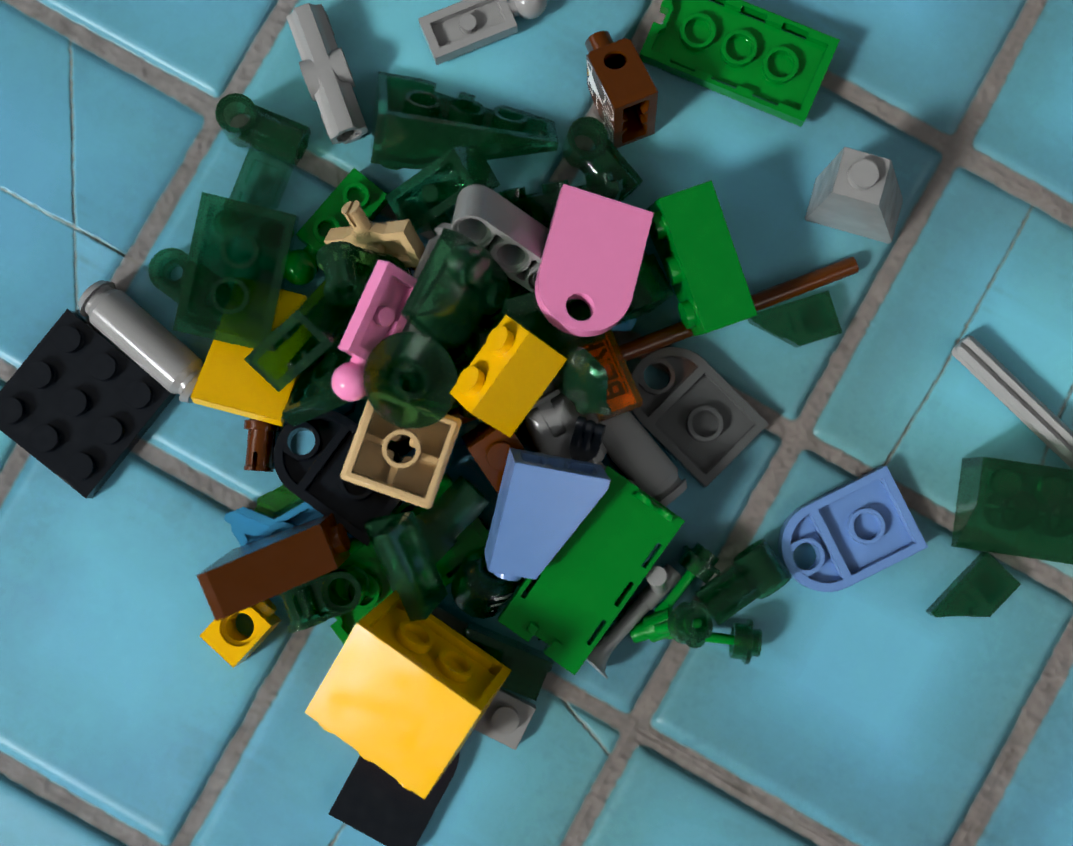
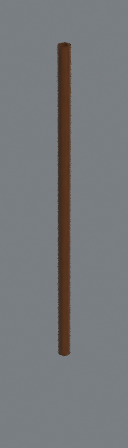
[396,256,859,449]

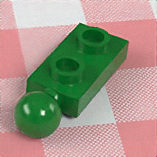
[281,168,390,285]

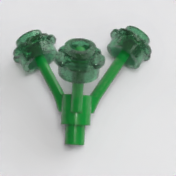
[630,542,762,665]

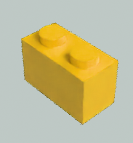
[449,315,567,437]

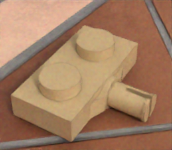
[324,200,425,274]

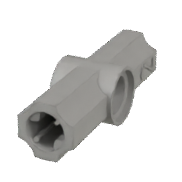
[286,3,368,144]

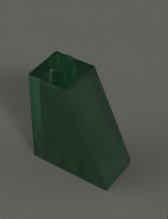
[244,258,368,392]

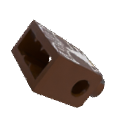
[585,31,658,150]

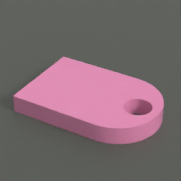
[535,184,654,337]

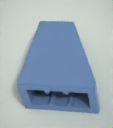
[484,448,610,581]

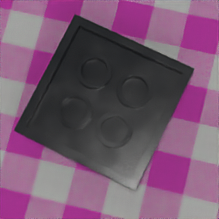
[0,309,176,498]

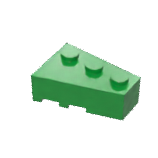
[646,180,757,336]

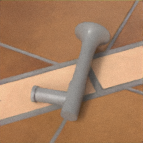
[586,564,682,679]

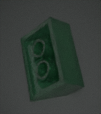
[951,457,1073,564]

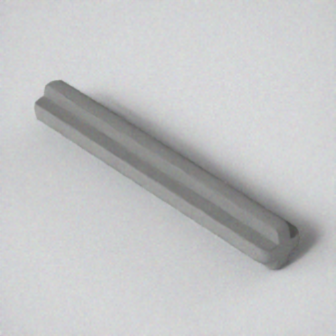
[951,335,1073,470]

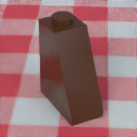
[197,513,350,621]

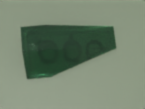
[371,71,559,170]

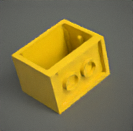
[304,590,512,799]

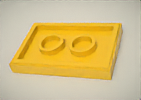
[191,278,326,427]

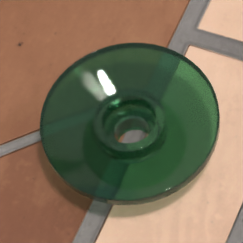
[363,332,458,429]

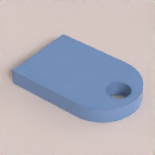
[778,466,928,592]

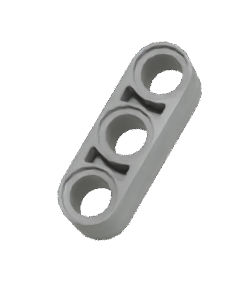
[451,184,549,294]

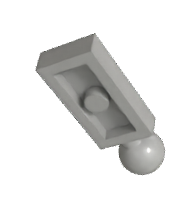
[418,0,547,65]

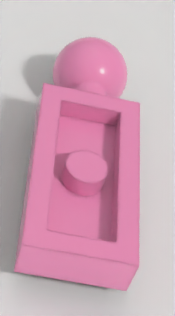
[331,260,424,402]

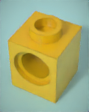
[200,599,282,668]

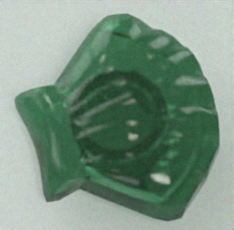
[552,345,612,415]

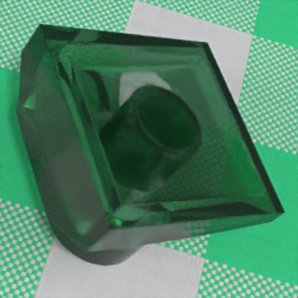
[400,228,510,357]

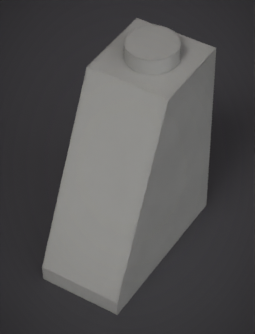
[805,147,903,244]

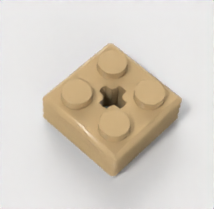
[340,388,462,509]

